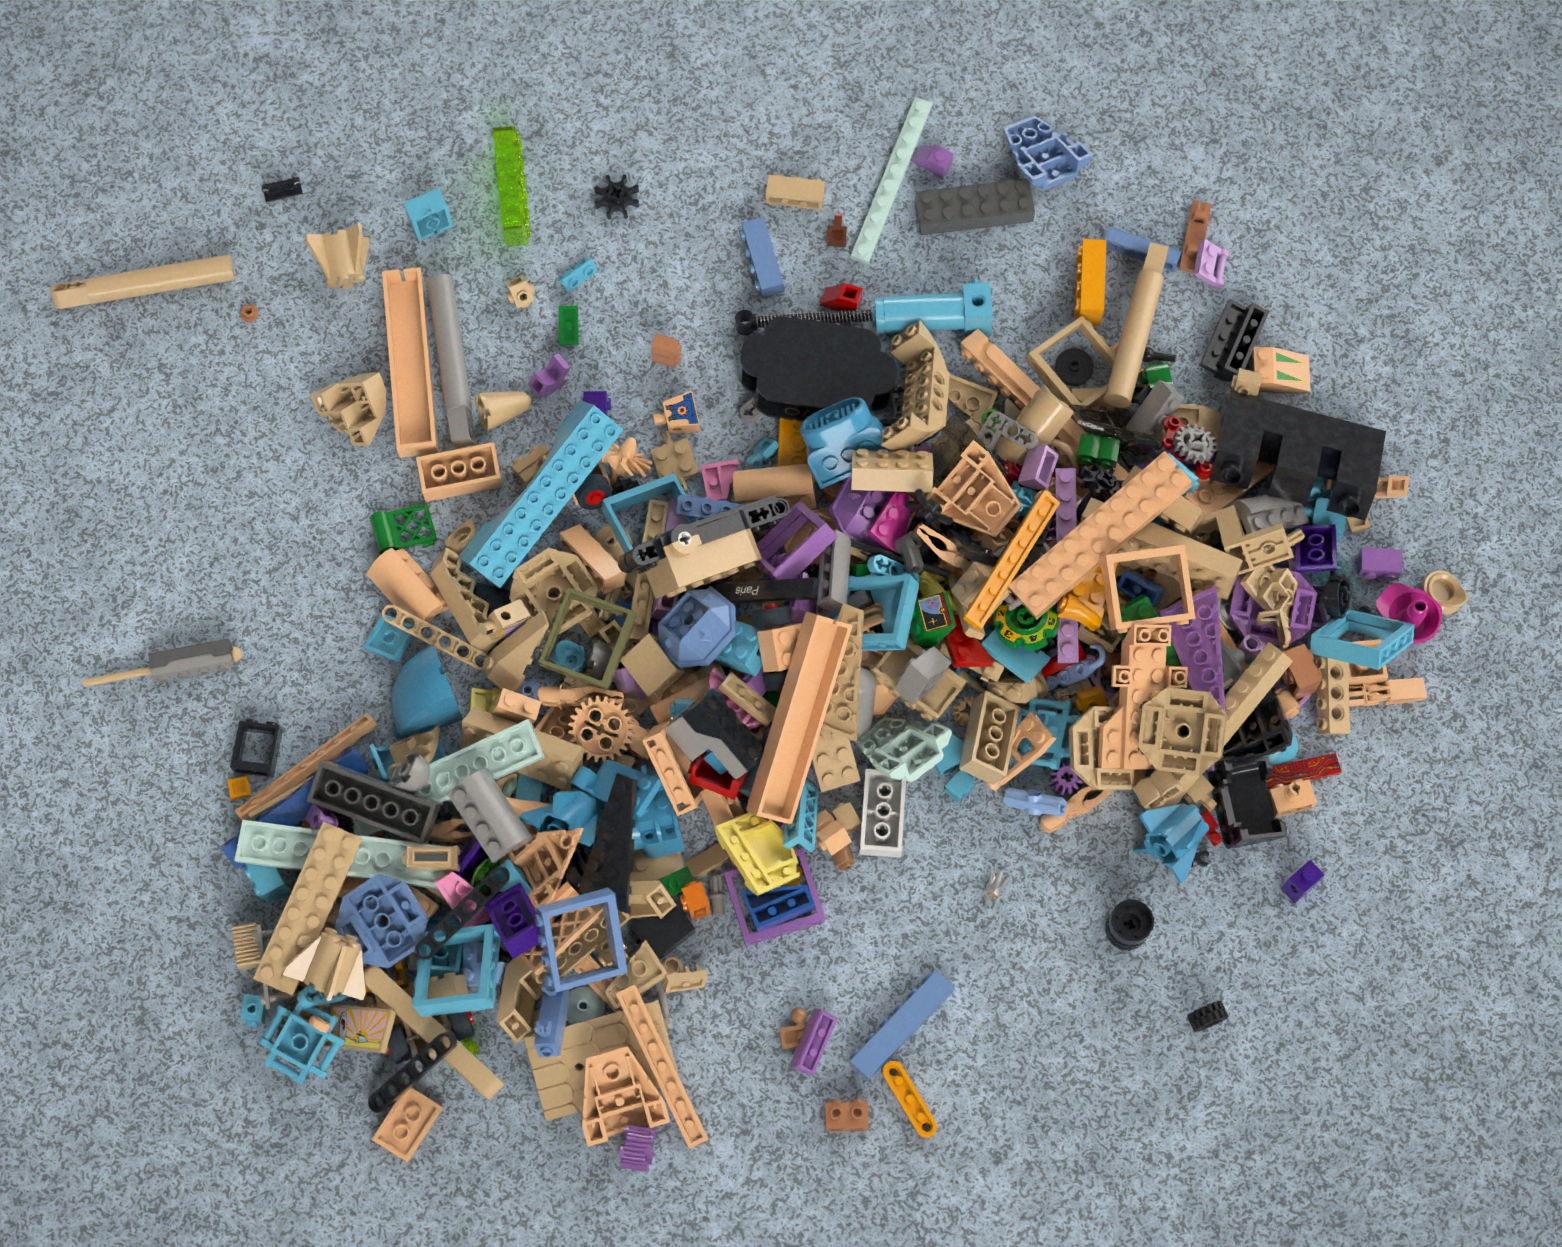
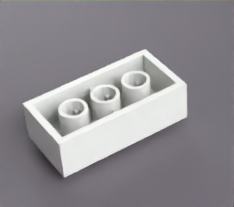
[860,769,906,858]

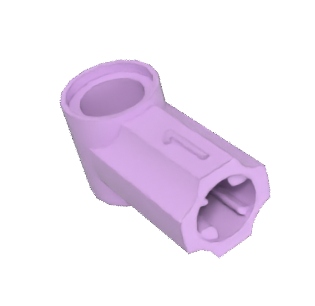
[1238,634,1281,659]

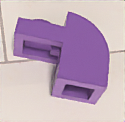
[528,353,571,399]

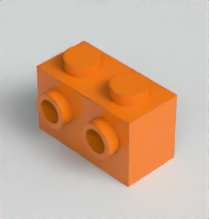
[679,881,711,921]

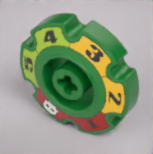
[994,593,1060,651]

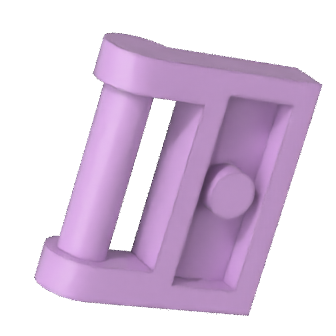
[1194,239,1229,288]

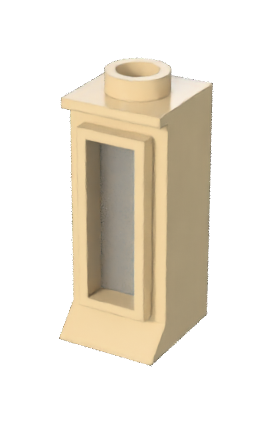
[403,845,460,871]

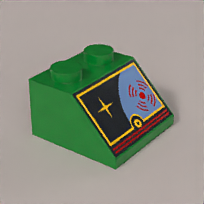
[910,592,956,648]

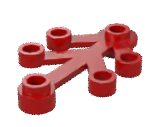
[1161,416,1217,480]

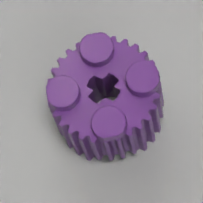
[619,1125,656,1172]

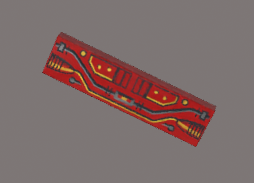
[1266,753,1341,789]

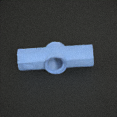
[1004,788,1067,817]

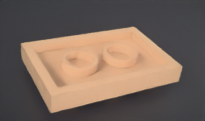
[372,1088,443,1163]

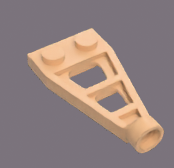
[984,712,1056,791]

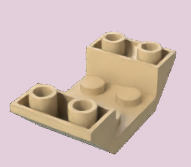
[1140,404,1220,447]

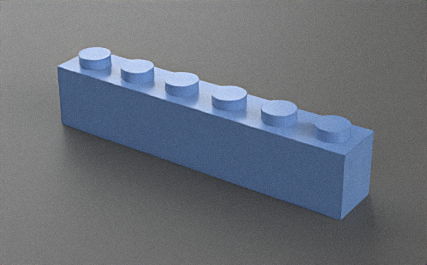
[850,970,955,1081]

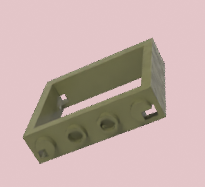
[537,587,637,690]

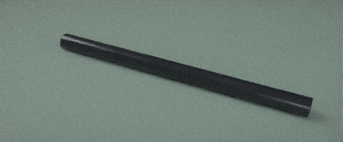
[850,538,951,579]

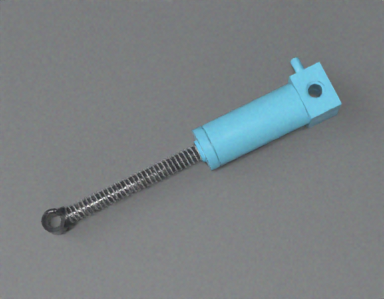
[735,278,993,337]

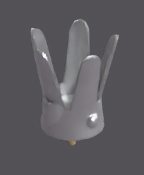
[984,868,1011,901]

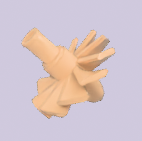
[600,437,652,490]

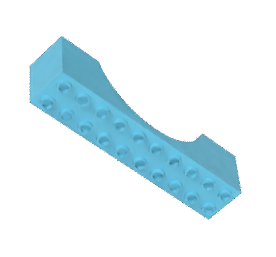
[458,400,623,588]

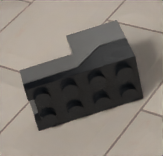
[665,688,764,780]

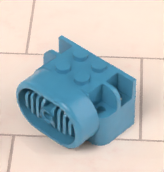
[800,398,892,489]
[632,766,686,859]

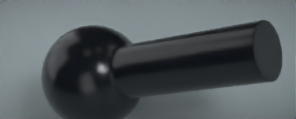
[1142,347,1177,363]

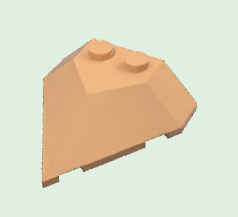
[508,828,583,912]

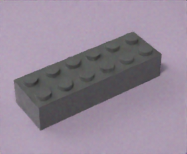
[915,178,1035,236]
[307,760,442,844]

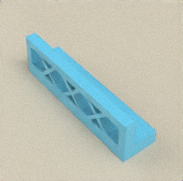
[783,779,819,852]

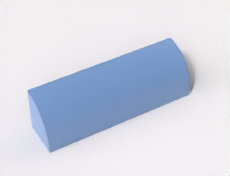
[1104,226,1182,272]

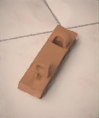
[1179,200,1212,273]

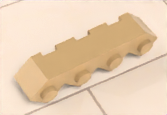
[430,548,499,654]

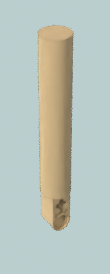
[1104,242,1169,408]
[50,254,236,309]

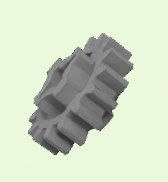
[1173,424,1217,464]

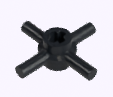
[905,489,953,535]

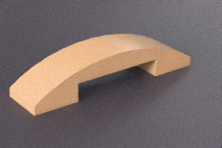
[1327,475,1409,498]

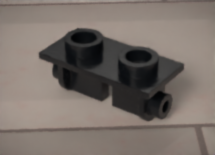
[261,177,303,202]

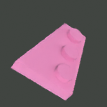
[434,870,491,928]

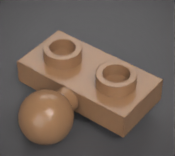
[780,1007,807,1050]

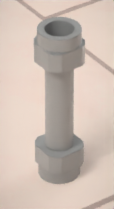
[654,979,674,1031]

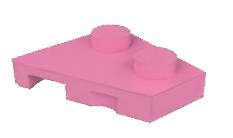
[701,459,738,501]

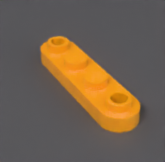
[883,1061,937,1138]

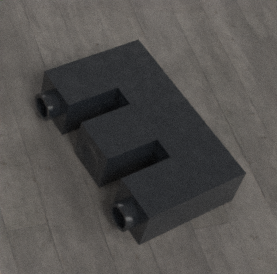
[1209,391,1386,521]

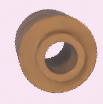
[832,844,855,871]

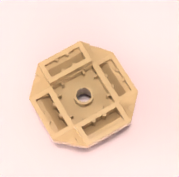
[509,548,599,634]
[1138,687,1227,776]
[1069,706,1148,790]

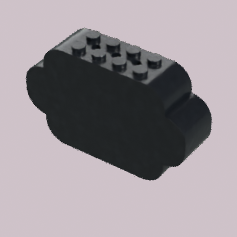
[739,316,898,422]

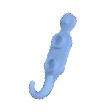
[1046,644,1106,690]

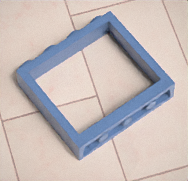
[535,888,628,993]

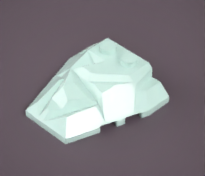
[855,717,952,782]

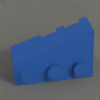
[741,885,816,933]

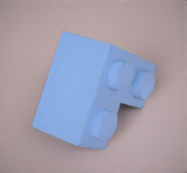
[462,942,508,987]

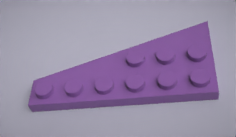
[1160,586,1225,712]

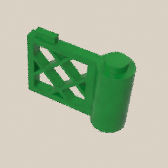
[369,503,437,555]

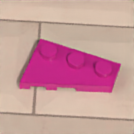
[867,491,914,554]

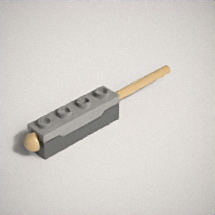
[83,639,242,687]

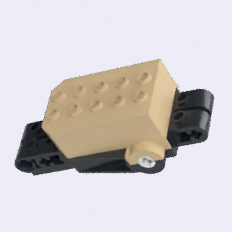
[618,494,790,599]

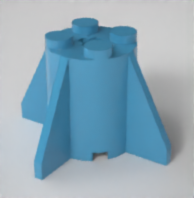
[519,789,598,846]
[1133,804,1209,883]

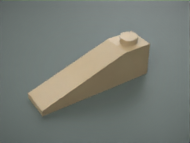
[483,611,549,692]

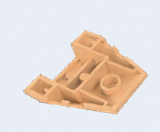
[926,440,1022,537]
[582,1046,670,1147]

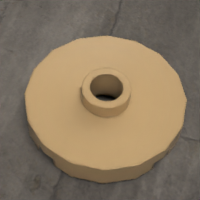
[594,525,633,562]

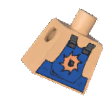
[653,391,700,433]

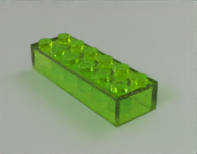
[492,125,532,247]

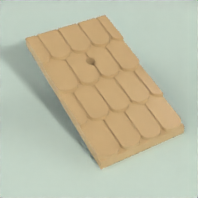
[524,1000,679,1121]

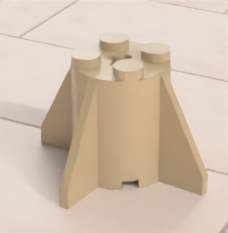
[304,223,370,289]
[282,928,366,1001]

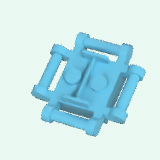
[1015,696,1081,770]
[258,1002,345,1085]

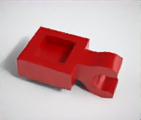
[1199,809,1222,847]

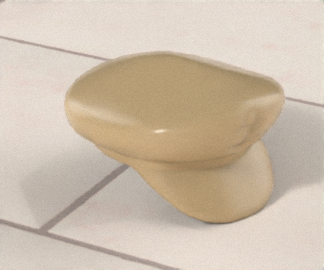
[1422,570,1468,615]

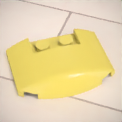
[715,812,799,896]

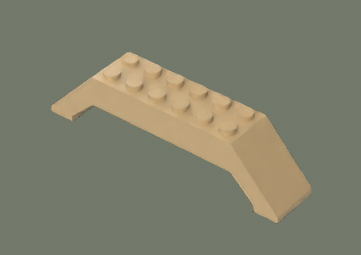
[496,881,676,1043]

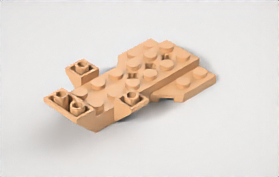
[1098,624,1188,769]

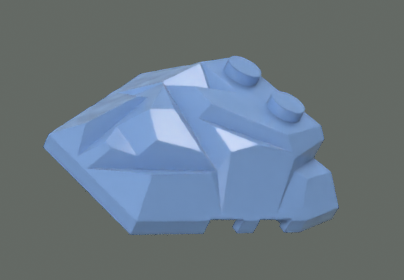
[1003,116,1094,191]

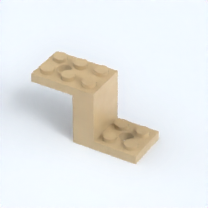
[1178,505,1294,575]

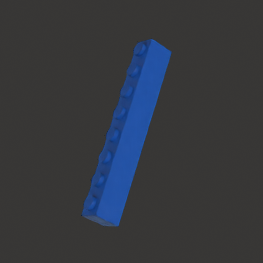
[221,746,370,869]

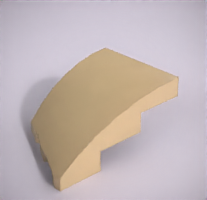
[1240,565,1298,624]
[387,725,440,777]

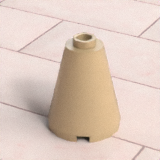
[475,391,531,431]

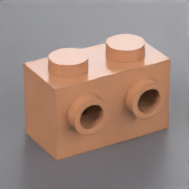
[825,1099,869,1132]

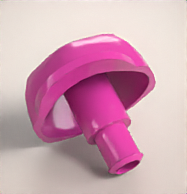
[1375,583,1442,645]

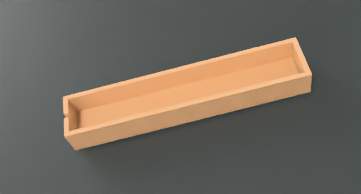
[382,267,439,458]
[1009,451,1192,620]
[746,611,853,825]

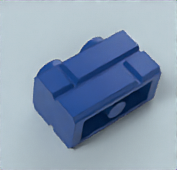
[1117,569,1166,607]

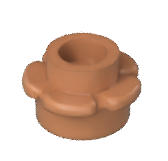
[240,304,259,322]

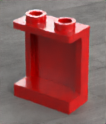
[687,751,748,800]

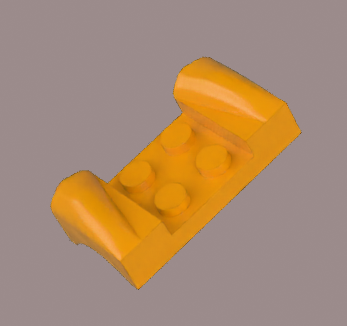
[1057,553,1118,632]

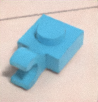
[746,437,779,469]

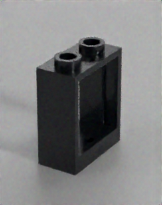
[230,719,283,778]

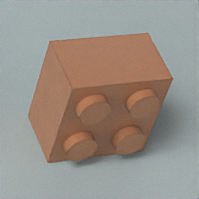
[1281,644,1323,699]

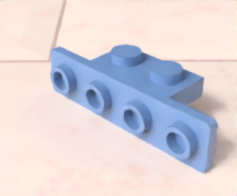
[676,495,753,521]

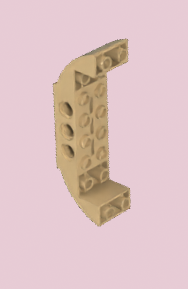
[881,321,950,451]

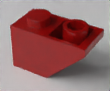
[820,283,863,312]

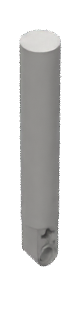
[427,274,476,449]

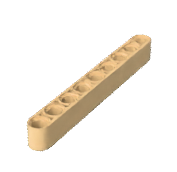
[363,965,504,1101]

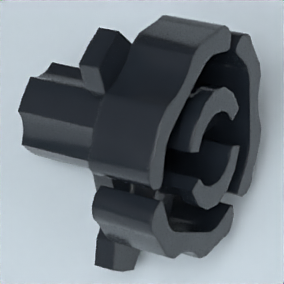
[1311,571,1351,619]

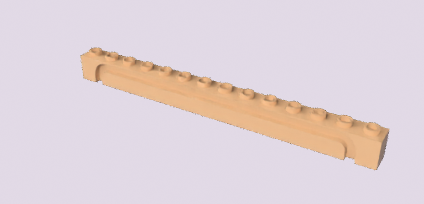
[960,329,1129,481]

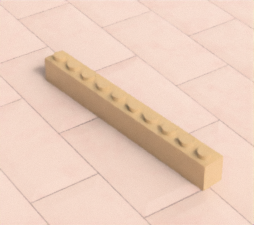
[1139,642,1293,808]

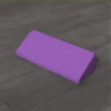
[790,1009,837,1076]

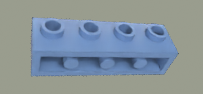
[739,217,784,298]

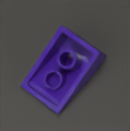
[1295,524,1337,572]
[485,883,540,959]

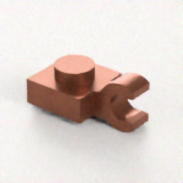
[827,213,847,247]

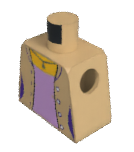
[479,599,530,641]

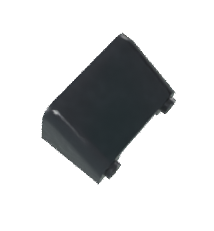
[1209,756,1287,849]

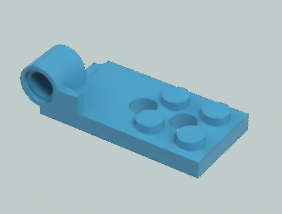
[569,760,662,818]

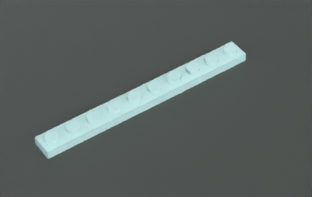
[851,97,933,265]

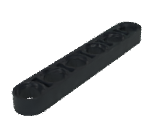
[415,866,510,961]
[368,1031,457,1113]

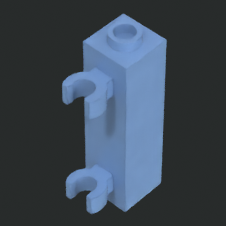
[534,980,570,1058]

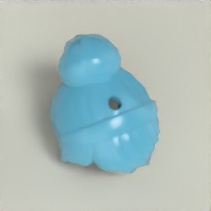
[551,640,587,672]

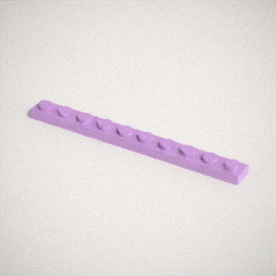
[1055,468,1079,663]

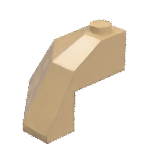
[310,372,386,446]

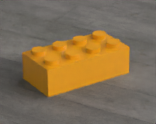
[1074,239,1106,326]

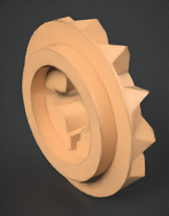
[952,696,974,727]

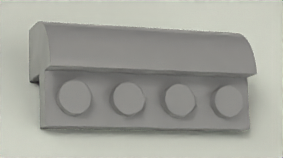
[1224,494,1309,534]
[816,530,851,618]
[447,770,533,862]

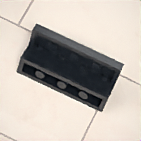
[1199,299,1269,382]

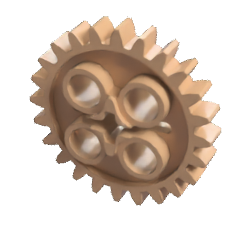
[568,695,635,762]

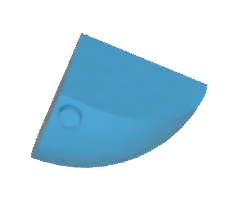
[391,645,463,739]

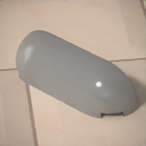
[849,668,877,740]

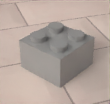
[894,646,952,705]

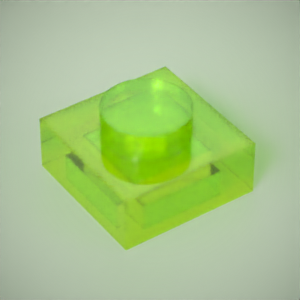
[461,1038,480,1059]

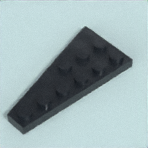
[578,773,638,914]

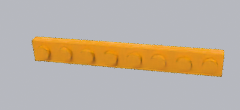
[963,490,1060,630]

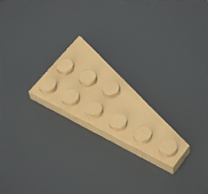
[822,603,864,741]

